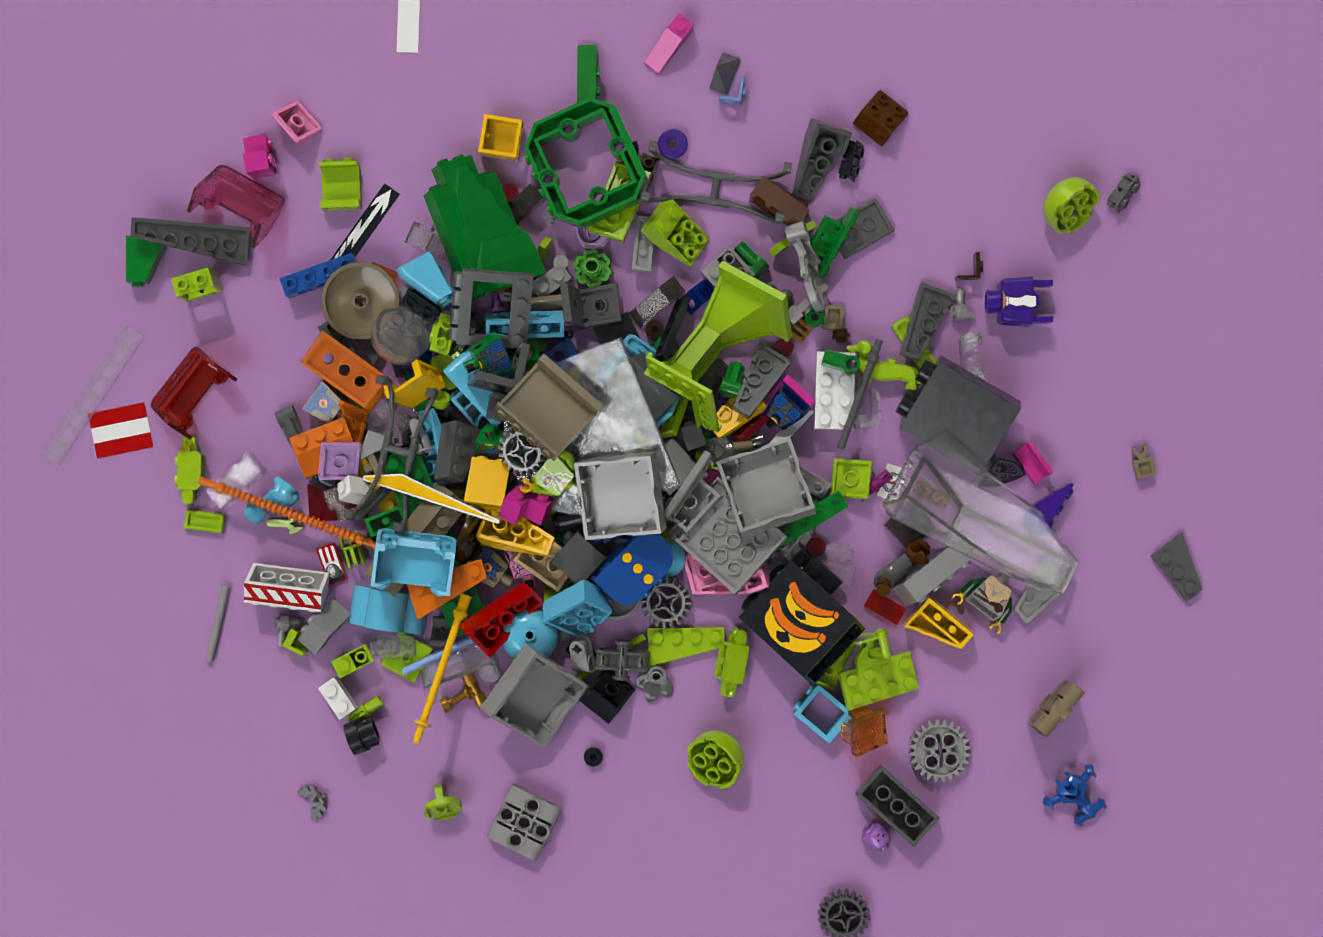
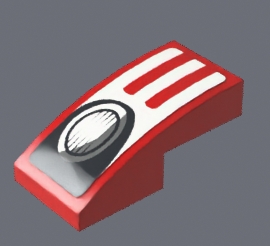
[316,543,348,585]

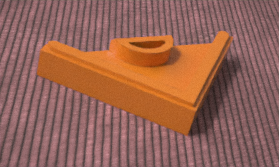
[338,401,369,444]

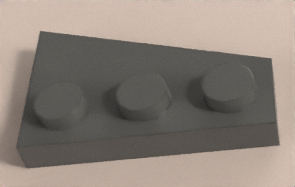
[1151,532,1203,601]

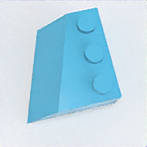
[543,579,612,637]

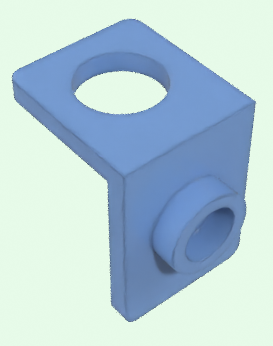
[719,76,747,105]

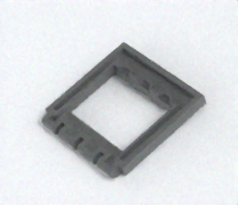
[449,268,534,349]

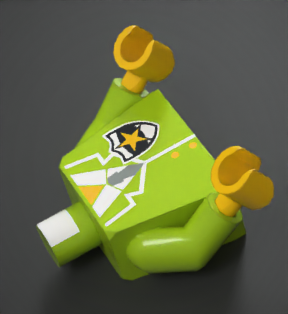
[519,450,578,496]

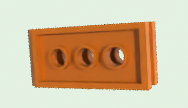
[300,330,394,412]

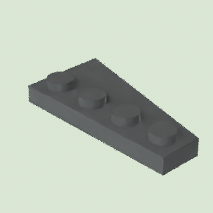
[733,341,792,420]

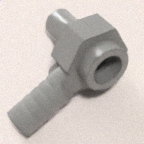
[950,288,975,321]
[275,614,300,646]

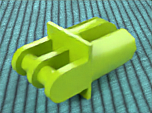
[338,530,367,569]

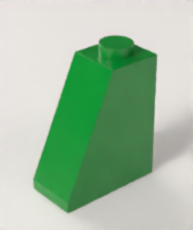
[126,236,166,287]

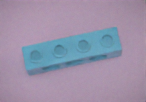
[485,311,564,338]

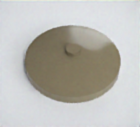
[321,262,399,339]

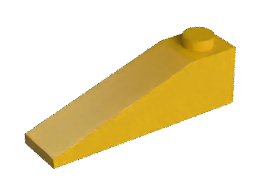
[476,510,555,557]

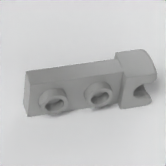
[789,283,829,327]

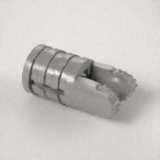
[409,418,433,455]

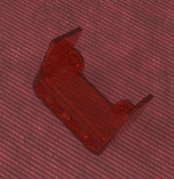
[151,346,238,440]

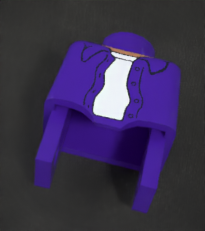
[984,277,1053,327]

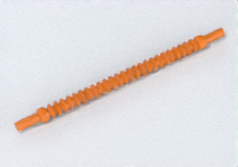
[198,476,376,549]

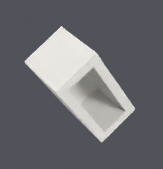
[318,676,358,720]

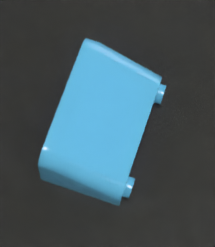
[396,251,456,311]
[443,345,510,427]
[370,528,456,597]

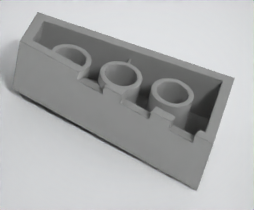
[892,538,974,606]

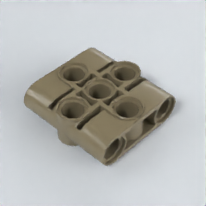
[1027,679,1085,737]

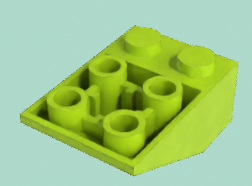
[640,199,710,267]

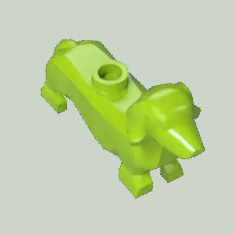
[846,340,922,390]

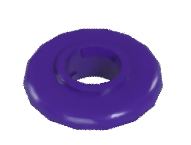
[658,129,688,159]

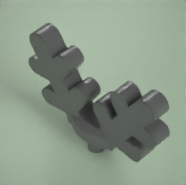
[298,785,327,820]

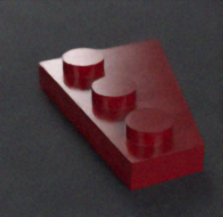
[307,484,368,521]

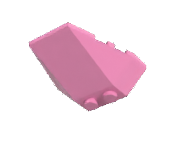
[684,554,770,595]

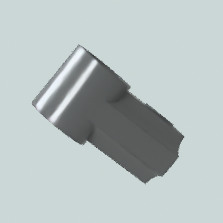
[274,405,304,446]

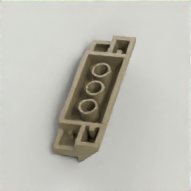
[364,483,464,597]

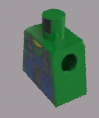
[463,331,513,375]
[476,424,516,460]

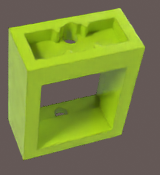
[171,267,223,302]

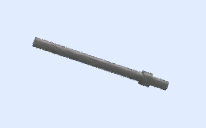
[837,339,883,449]

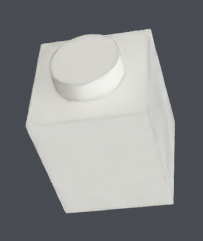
[337,475,369,505]

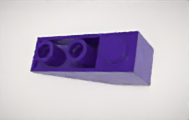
[1021,483,1074,534]

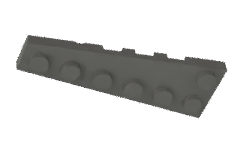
[130,217,250,266]

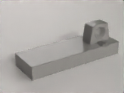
[632,216,654,274]

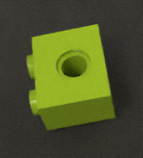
[429,313,458,358]

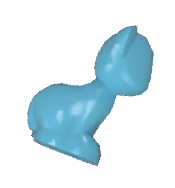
[243,476,300,524]

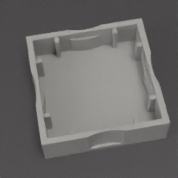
[716,437,816,539]
[574,451,666,540]
[480,644,588,749]

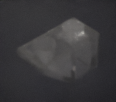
[370,635,416,659]

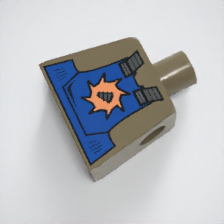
[302,379,349,423]
[475,546,514,588]

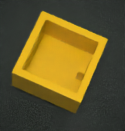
[478,114,524,162]

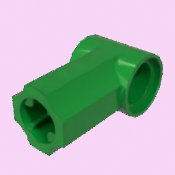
[734,241,770,279]
[821,349,860,375]
[718,361,745,400]

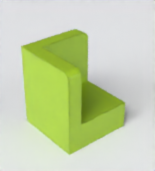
[282,628,309,656]

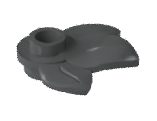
[635,665,673,702]

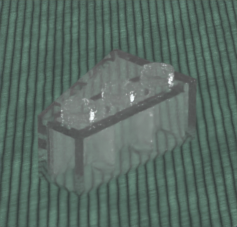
[206,453,268,509]

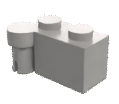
[532,255,573,297]

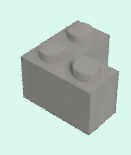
[298,599,351,655]

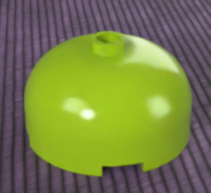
[1043,177,1100,234]
[686,730,745,789]

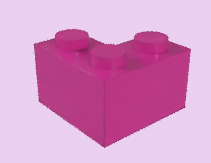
[243,134,278,179]
[498,482,555,526]

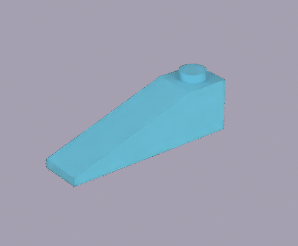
[419,408,452,486]

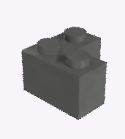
[663,420,706,452]

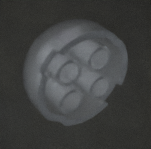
[370,306,430,365]

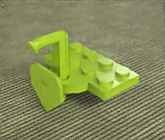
[838,628,919,711]

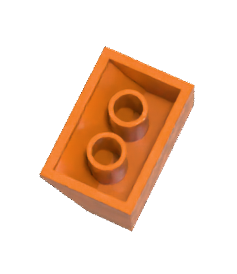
[289,417,353,479]

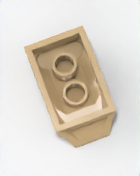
[511,542,571,592]

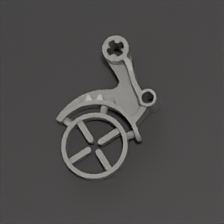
[785,221,825,312]

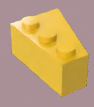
[904,594,974,649]

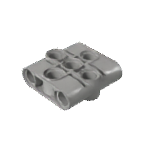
[487,784,562,861]

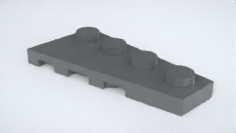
[899,283,957,361]

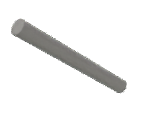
[205,585,230,662]

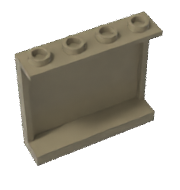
[495,354,603,461]

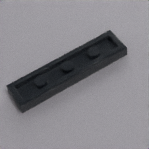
[654,295,691,362]

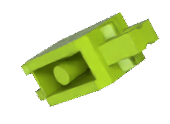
[174,437,205,505]
[714,628,750,697]

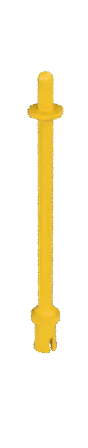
[413,594,472,744]

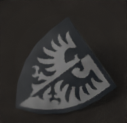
[979,453,1025,485]

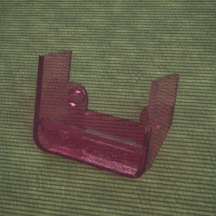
[187,165,285,248]

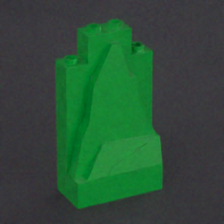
[423,154,546,302]

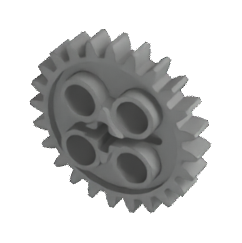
[908,719,971,782]

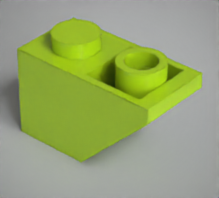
[331,644,375,678]

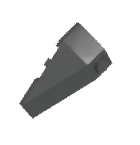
[792,118,852,201]

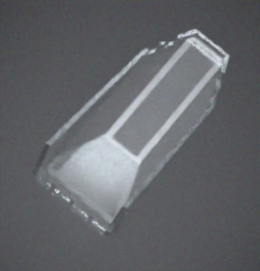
[882,435,1079,594]

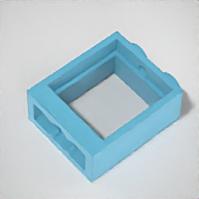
[793,684,854,744]

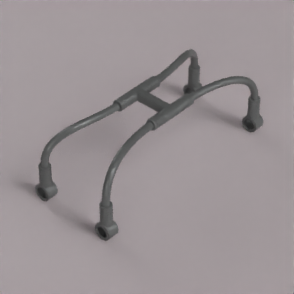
[640,141,792,224]
[343,375,439,532]

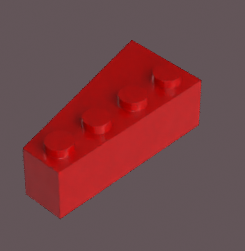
[458,582,544,657]

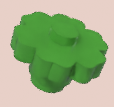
[573,249,612,288]

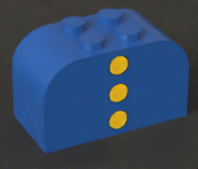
[588,534,673,605]

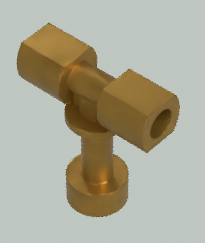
[439,669,487,713]

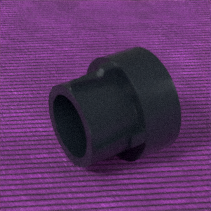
[343,717,380,755]

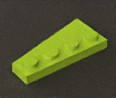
[648,627,724,667]

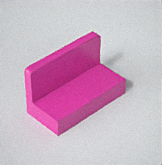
[1012,441,1053,484]

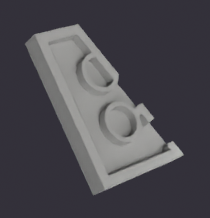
[1013,557,1070,624]

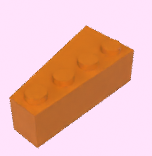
[407,559,488,619]

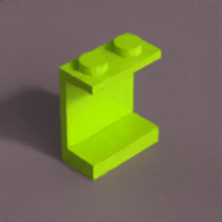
[318,158,361,211]

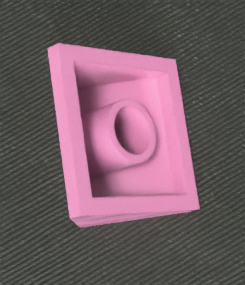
[271,100,323,148]

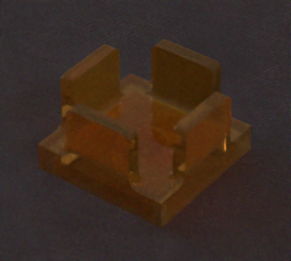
[840,706,888,757]

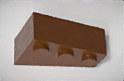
[749,176,810,226]

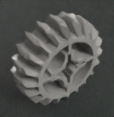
[498,427,547,476]
[641,576,692,628]

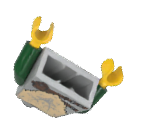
[952,573,1012,634]

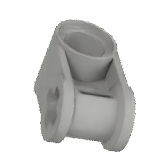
[569,634,595,672]

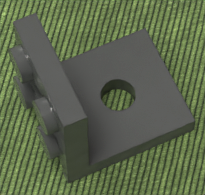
[560,283,623,330]
[467,343,532,393]

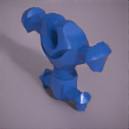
[1042,764,1107,827]

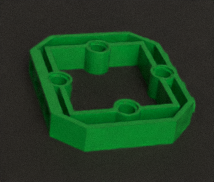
[524,97,648,229]

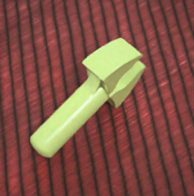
[267,518,304,534]

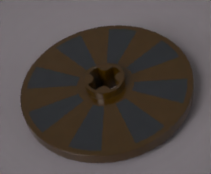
[455,509,485,565]

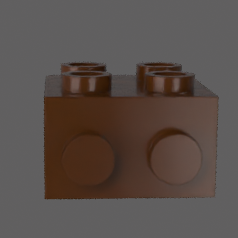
[852,90,908,147]

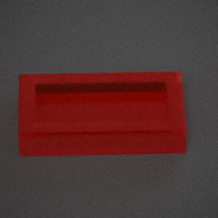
[864,589,906,625]

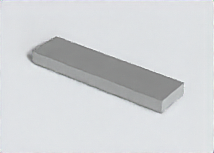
[664,450,714,522]

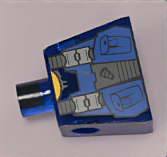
[764,383,812,430]

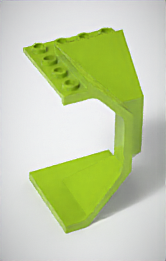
[643,261,792,433]

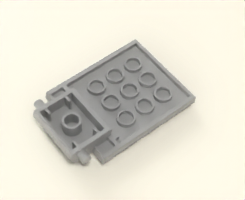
[663,472,788,595]

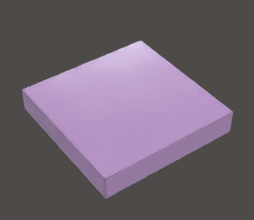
[318,442,361,480]

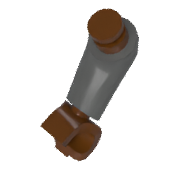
[873,538,931,596]

